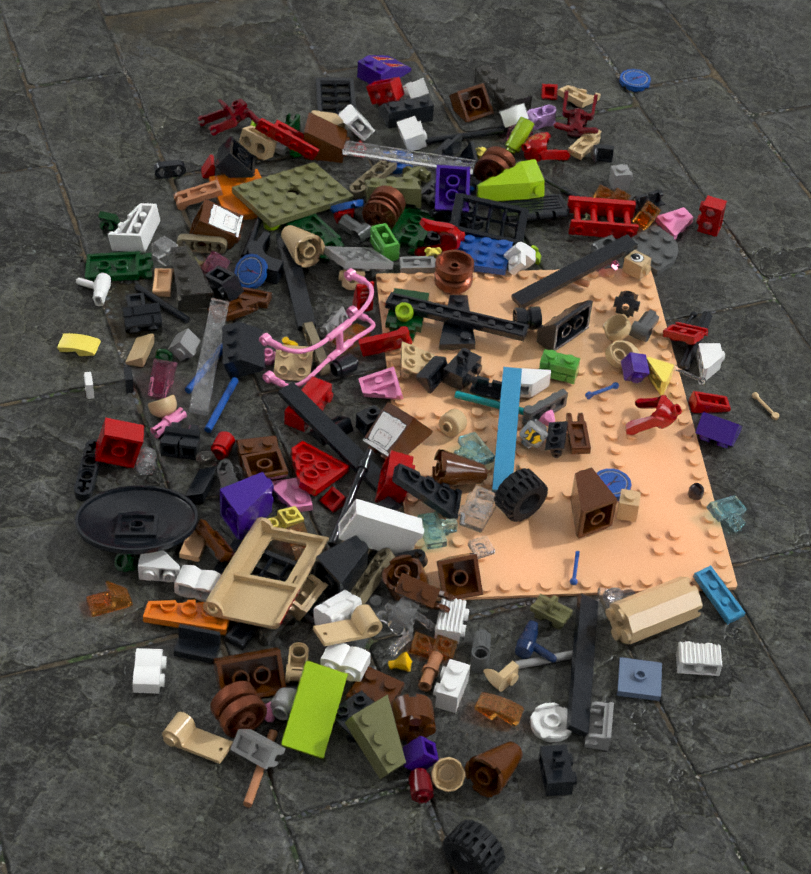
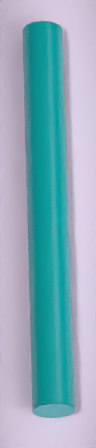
[454,391,524,415]

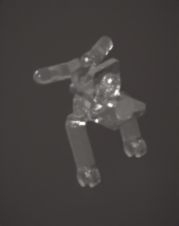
[376,597,436,657]

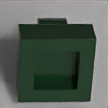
[98,211,120,232]

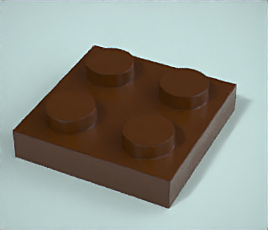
[346,666,405,704]

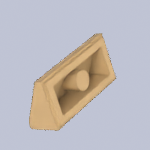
[125,334,154,367]

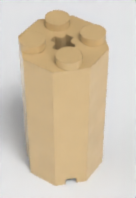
[605,576,703,644]

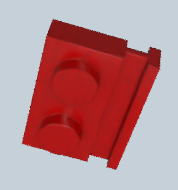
[663,322,708,345]

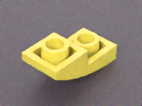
[57,333,101,356]
[268,506,304,529]

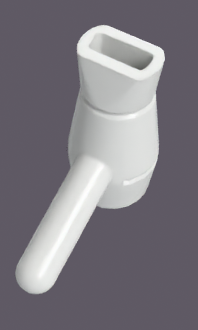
[76,273,111,306]

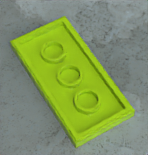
[280,661,348,759]

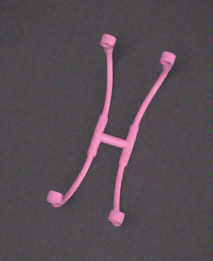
[259,268,375,388]

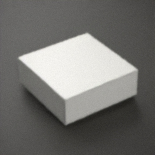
[84,372,94,399]

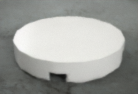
[530,703,572,743]

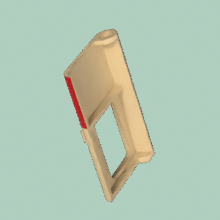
[203,517,329,629]

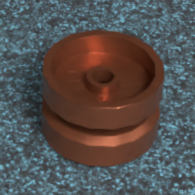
[474,146,516,182]
[434,250,474,294]
[210,681,267,737]

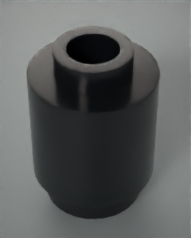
[330,353,358,377]

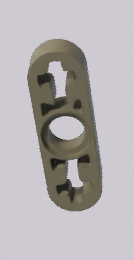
[176,234,227,254]

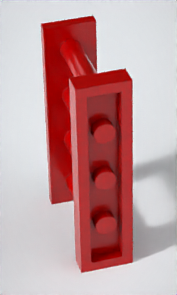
[567,196,639,238]

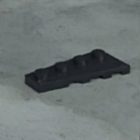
[439,295,475,350]
[392,463,462,523]

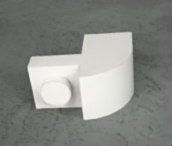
[402,78,429,100]
[500,103,529,128]
[504,242,536,276]

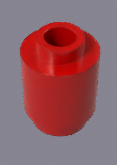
[211,431,235,460]

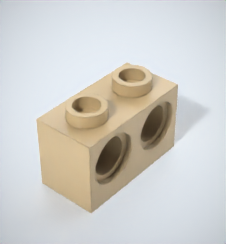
[239,125,277,160]

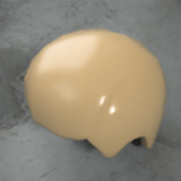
[603,314,631,341]
[148,395,177,418]
[431,757,465,792]

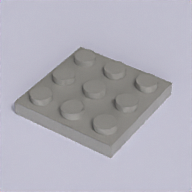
[324,246,394,272]

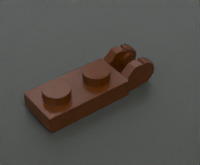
[566,413,591,454]
[393,573,455,614]

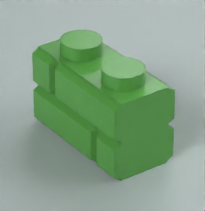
[370,223,400,261]
[539,349,581,384]

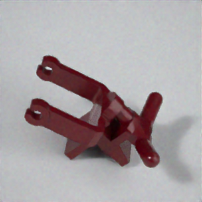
[553,90,598,137]
[197,98,260,136]

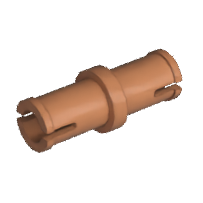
[418,651,443,691]

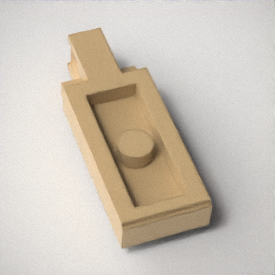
[568,130,602,160]

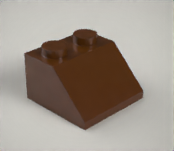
[449,83,494,123]
[235,435,279,467]
[241,448,288,481]

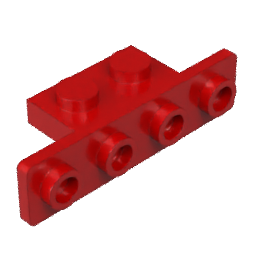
[255,118,319,160]

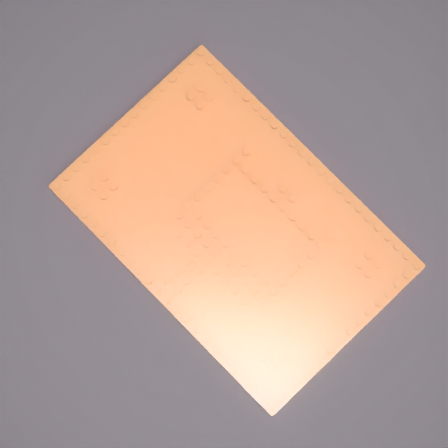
[376,268,737,601]

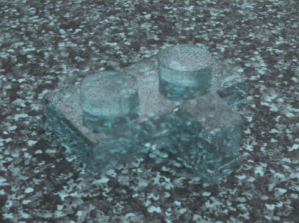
[454,432,495,465]
[706,495,747,532]
[417,512,458,550]

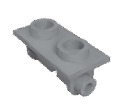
[318,306,348,342]

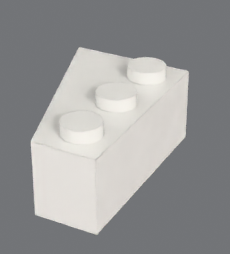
[108,203,160,253]

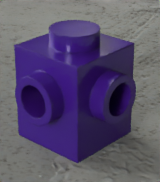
[621,352,650,383]
[402,736,439,771]

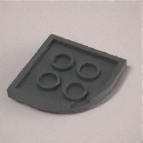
[626,224,678,276]

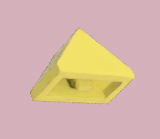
[647,357,674,395]

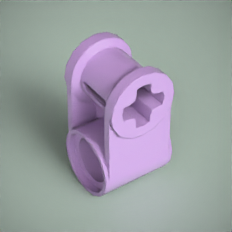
[527,105,556,130]

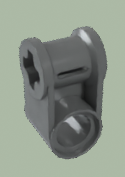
[217,459,245,488]

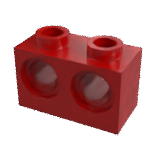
[366,77,405,106]
[696,195,727,237]

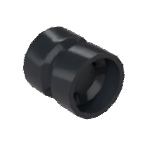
[513,306,542,330]

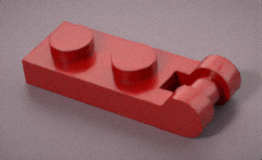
[358,326,412,357]

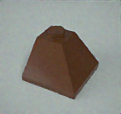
[436,553,483,599]

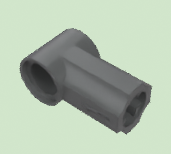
[338,214,371,244]
[629,310,659,342]
[470,629,491,673]

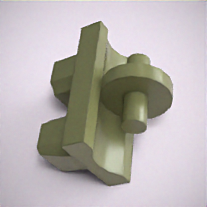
[402,162,431,186]
[530,593,573,629]

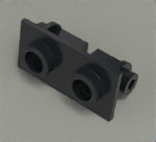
[632,189,665,213]
[469,375,502,400]
[545,421,568,458]

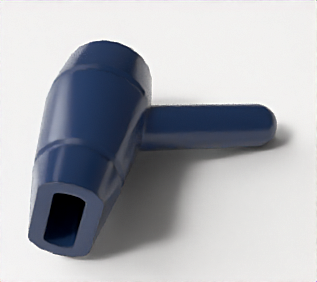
[515,620,557,663]

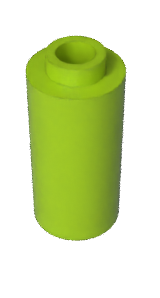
[505,117,535,154]

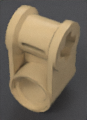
[285,642,309,683]

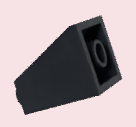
[315,535,369,599]

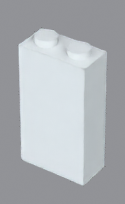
[338,499,424,554]

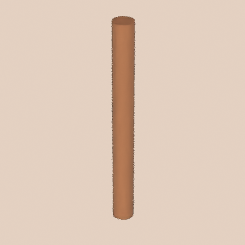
[243,730,278,807]

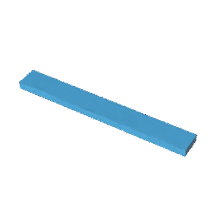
[492,367,522,493]

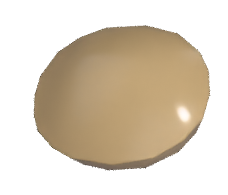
[605,340,640,369]

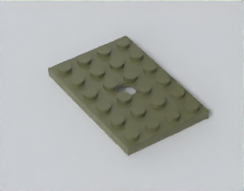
[232,162,354,228]

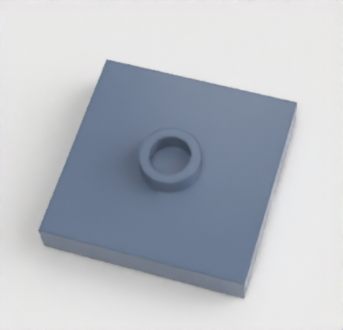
[617,657,662,701]

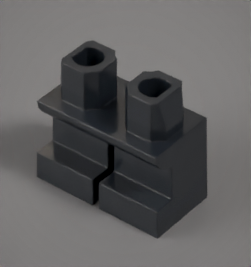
[160,422,201,460]

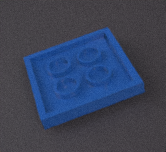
[458,235,513,275]

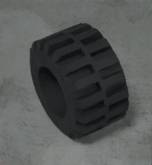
[494,468,548,522]
[442,819,505,874]

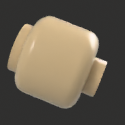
[439,409,467,437]

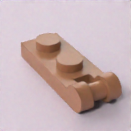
[173,180,223,210]

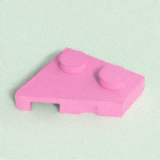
[655,207,693,240]
[358,367,404,400]
[272,478,313,512]

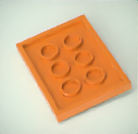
[209,169,261,220]

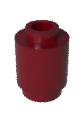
[408,768,434,803]

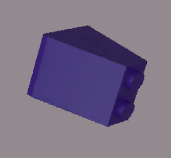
[220,472,274,541]

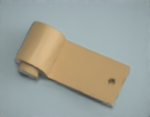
[313,605,383,646]
[162,712,233,764]

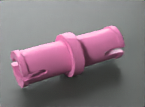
[150,407,187,438]

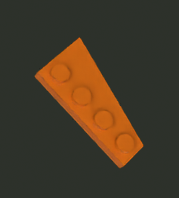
[143,600,230,635]

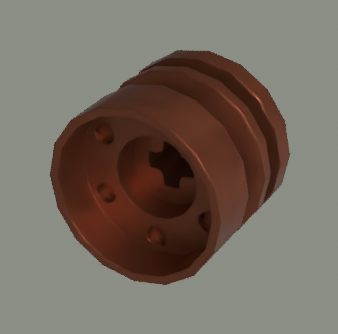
[362,185,406,230]

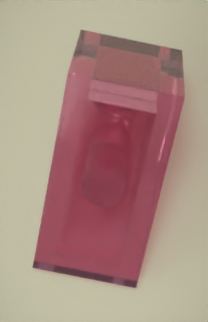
[148,358,177,398]

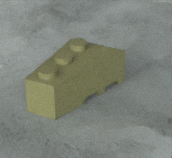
[365,175,421,208]
[345,694,406,780]

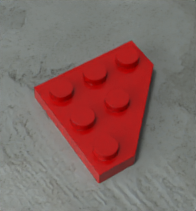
[290,441,350,496]

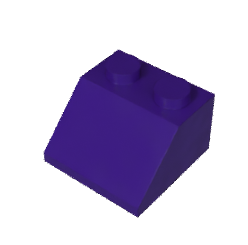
[695,412,743,448]

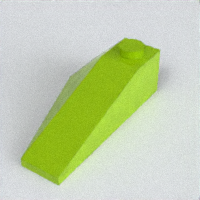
[477,159,545,201]

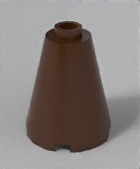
[432,449,488,487]
[465,741,523,798]

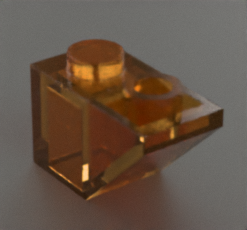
[632,200,662,230]

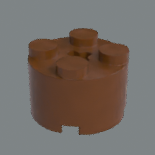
[382,555,429,604]
[390,694,436,744]

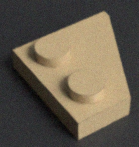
[557,85,601,108]

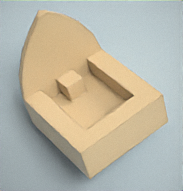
[484,661,519,692]

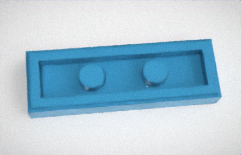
[693,565,745,625]

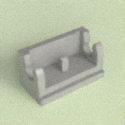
[584,702,614,751]
[230,729,286,769]

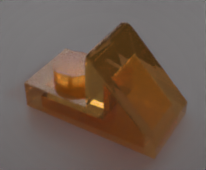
[86,581,133,617]

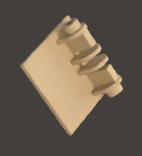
[400,341,434,379]
[274,344,313,381]

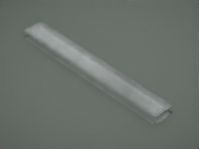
[343,141,476,174]
[188,298,229,416]

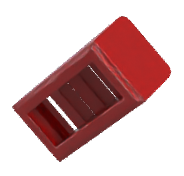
[352,281,374,312]
[688,391,731,413]

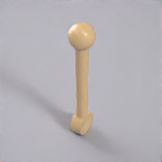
[752,392,779,420]

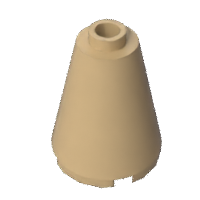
[281,225,325,267]

